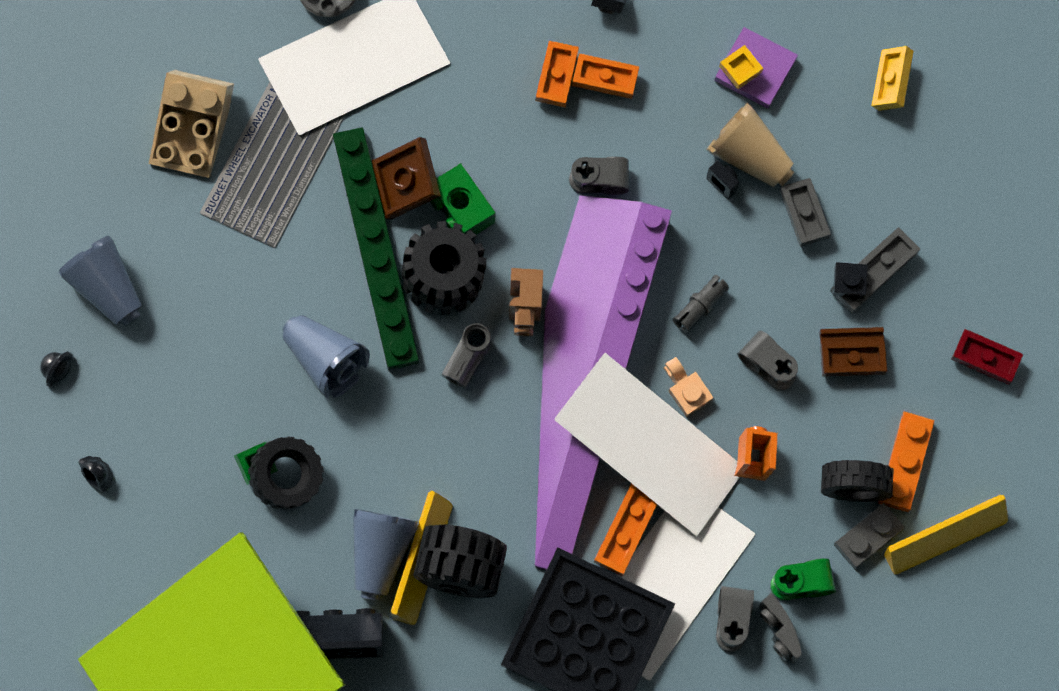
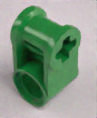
[770,558,836,601]

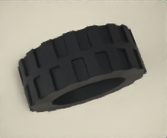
[248,436,324,510]
[821,460,894,502]

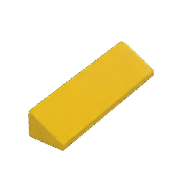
[391,491,453,625]
[884,495,1008,575]

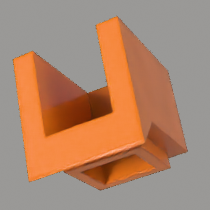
[734,426,778,481]

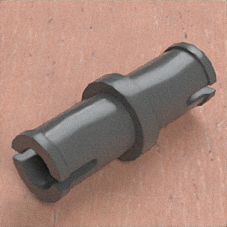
[672,275,729,333]

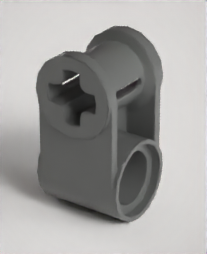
[569,156,629,195]
[737,330,798,390]
[716,586,754,652]

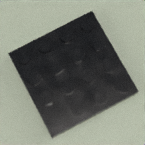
[501,547,675,691]

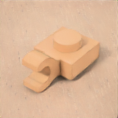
[664,357,714,417]

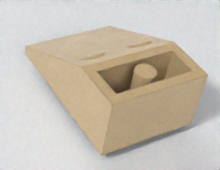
[149,70,234,178]

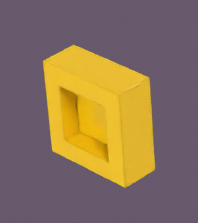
[719,45,763,89]

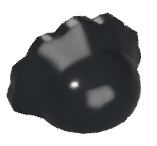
[40,351,73,387]
[78,456,113,493]

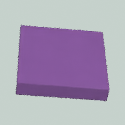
[714,27,798,109]

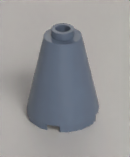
[58,235,142,326]
[283,315,370,398]
[353,509,418,601]

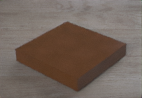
[372,137,441,219]

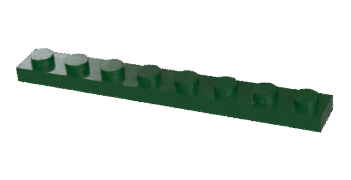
[333,127,419,370]

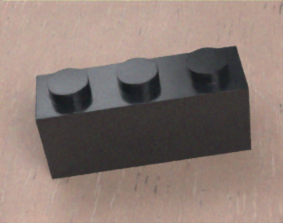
[296,608,384,660]

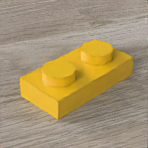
[871,46,914,111]

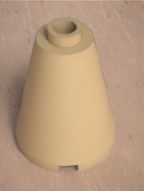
[707,103,794,187]

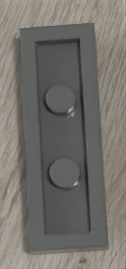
[830,227,920,313]

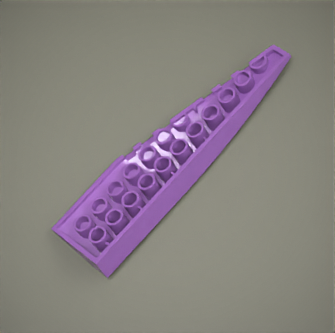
[535,195,672,570]

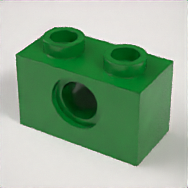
[430,163,496,235]

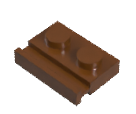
[819,327,887,377]

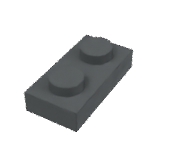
[780,178,831,247]
[834,503,905,570]

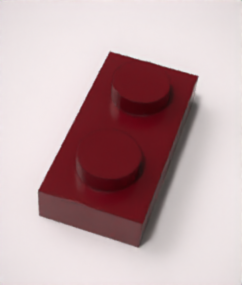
[951,329,1023,385]

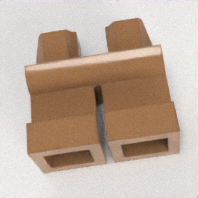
[509,268,543,336]

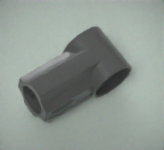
[441,323,491,389]

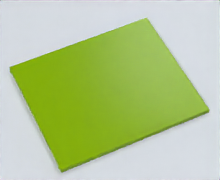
[78,532,345,691]

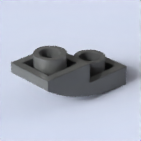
[759,593,802,664]

